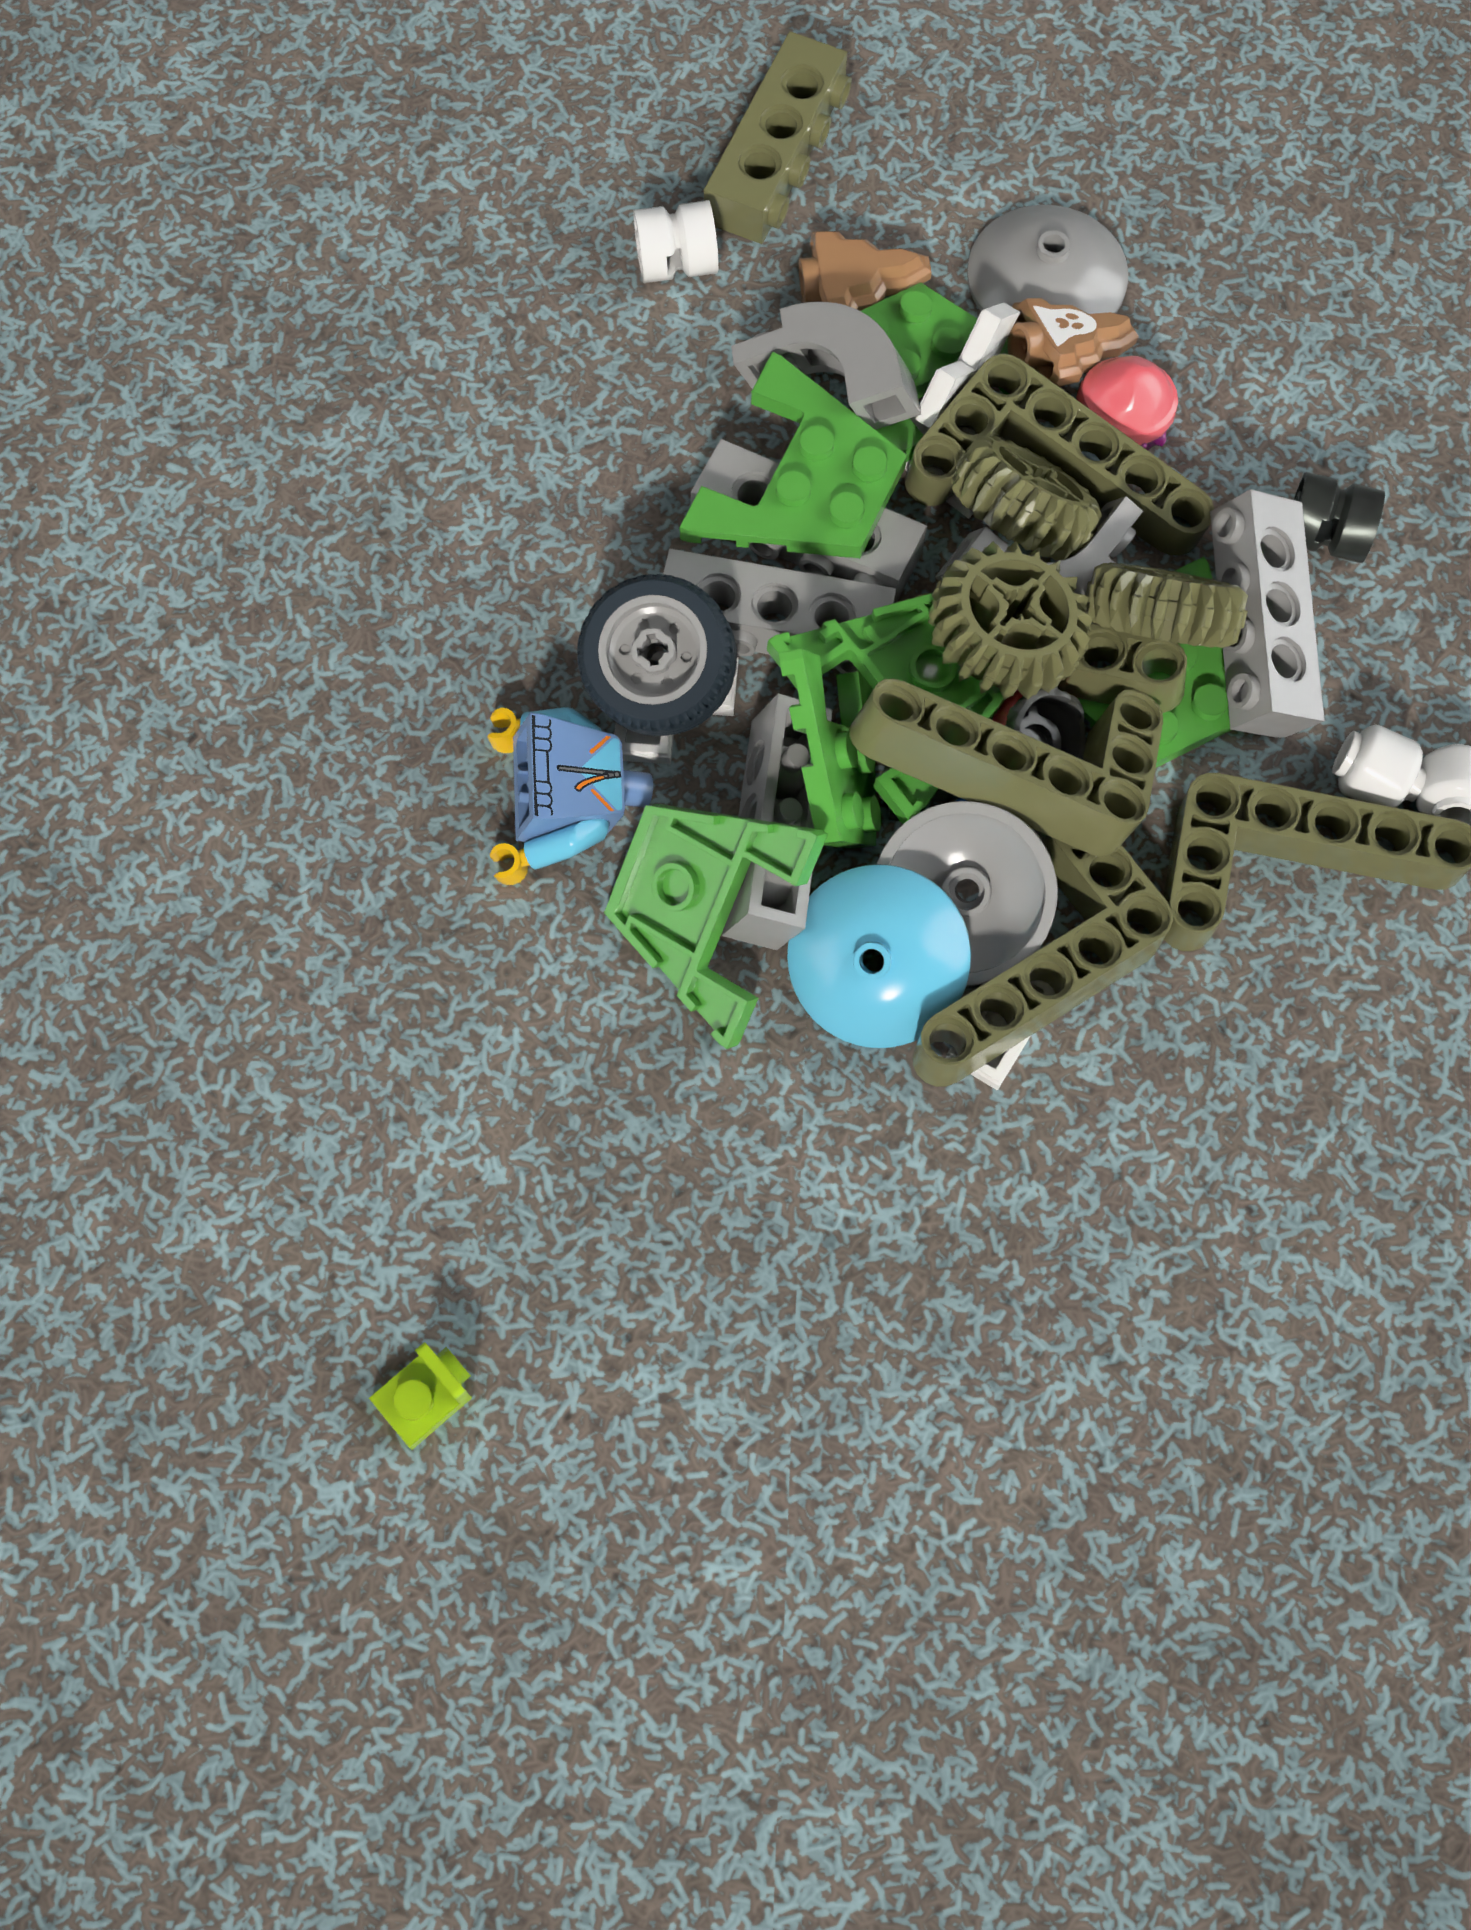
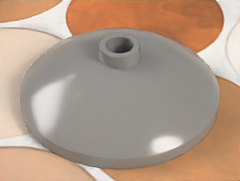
[967,205,1128,314]
[877,801,1058,986]

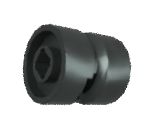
[1293,472,1385,563]

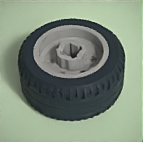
[577,574,737,736]

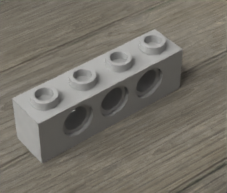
[691,439,927,603]
[1210,489,1325,738]
[663,549,896,674]
[722,693,833,950]

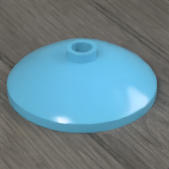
[787,864,971,1048]

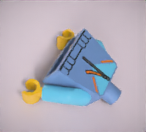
[487,707,653,885]

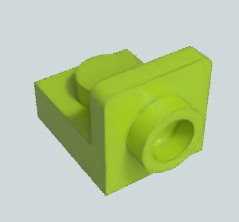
[369,1342,472,1450]

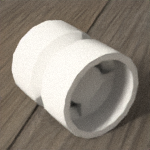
[633,200,719,283]

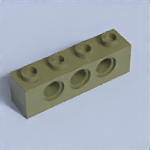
[704,31,852,244]

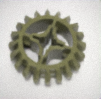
[951,436,1103,560]
[928,541,1093,700]
[1085,562,1248,648]

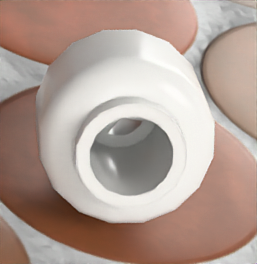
[1332,725,1426,808]
[1416,744,1471,826]

